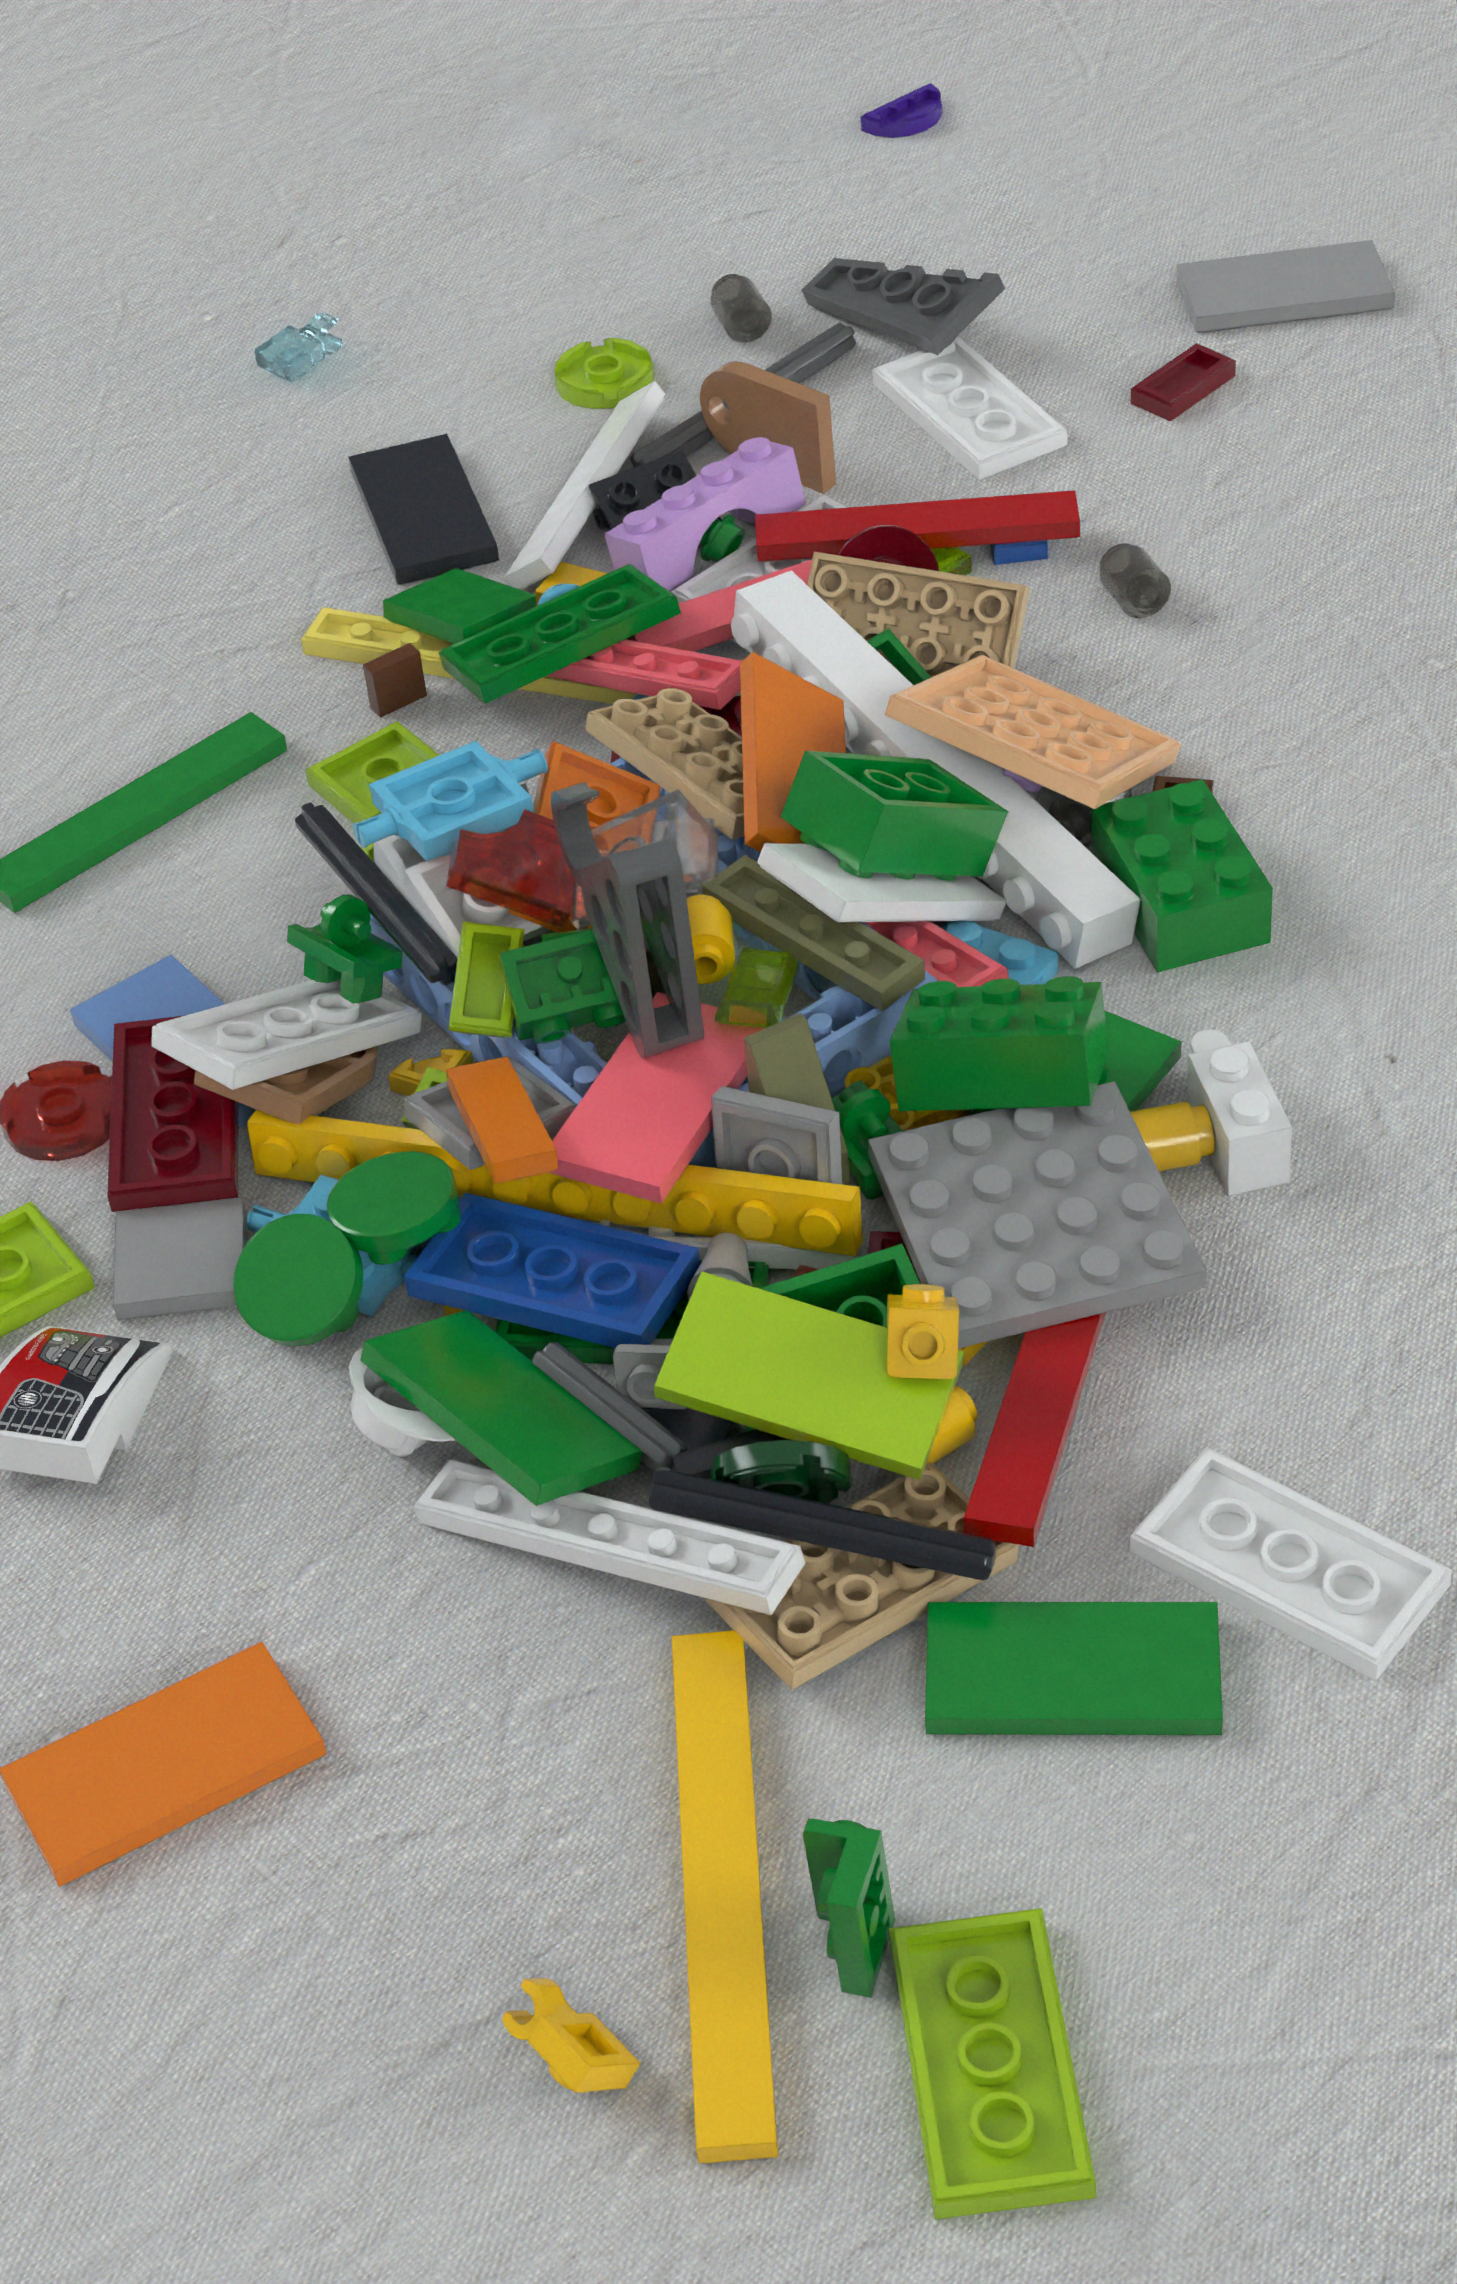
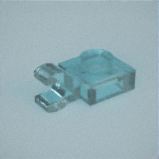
[254,312,343,382]

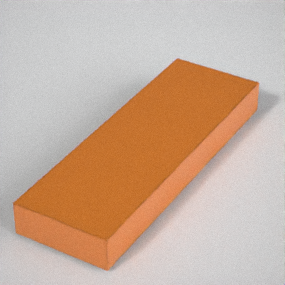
[446,1056,559,1184]

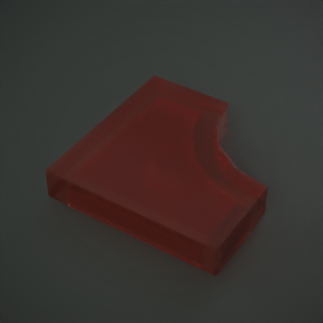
[446,809,575,928]

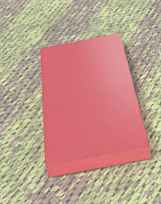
[549,992,772,1204]

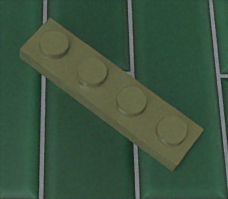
[702,855,925,1012]

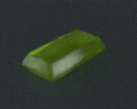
[715,948,798,1028]

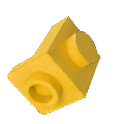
[886,1284,959,1379]

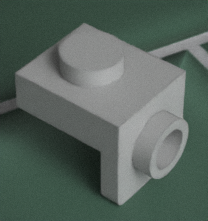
[613,1339,686,1409]

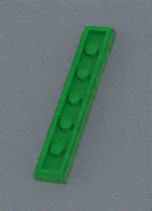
[0,712,288,913]

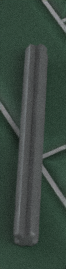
[630,323,856,468]

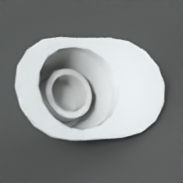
[348,1348,455,1456]

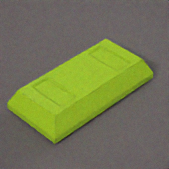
[448,922,525,1038]

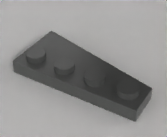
[801,258,1005,355]

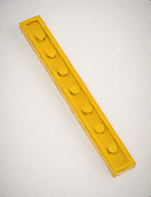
[671,1630,778,2164]

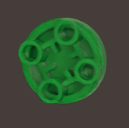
[327,1151,461,1265]
[233,1214,363,1346]

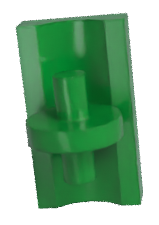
[287,894,403,1003]
[831,1080,902,1200]

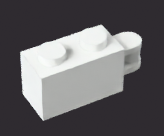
[1187,1029,1292,1196]

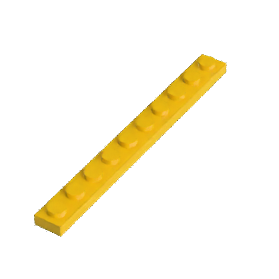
[247,1110,863,1256]

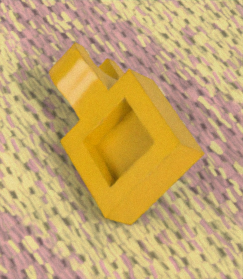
[502,1978,640,2093]

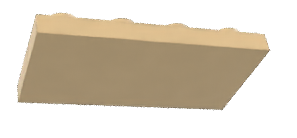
[807,552,1030,677]
[585,688,744,840]
[706,1463,1019,1690]

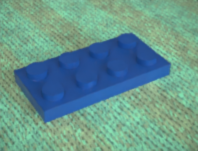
[404,1193,701,1348]

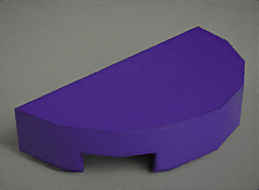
[861,83,943,138]

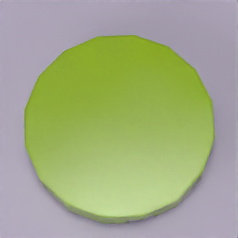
[554,338,654,409]

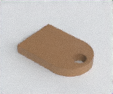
[700,361,836,494]
[194,1046,378,1125]

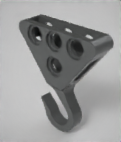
[551,783,704,1059]

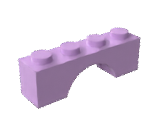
[604,437,806,591]

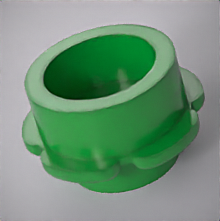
[699,515,745,563]

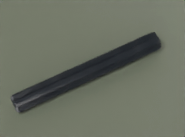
[295,802,458,985]
[648,1468,996,1581]

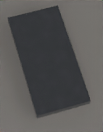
[348,434,499,585]

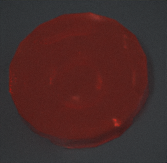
[0,1060,112,1161]

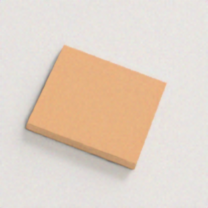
[884,655,1181,809]

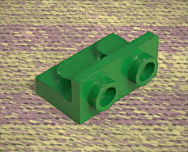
[499,930,626,1044]
[803,1818,895,1998]

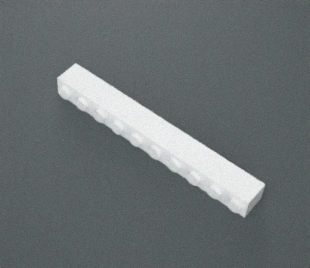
[731,570,1141,969]

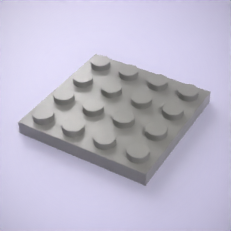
[868,1081,1207,1349]

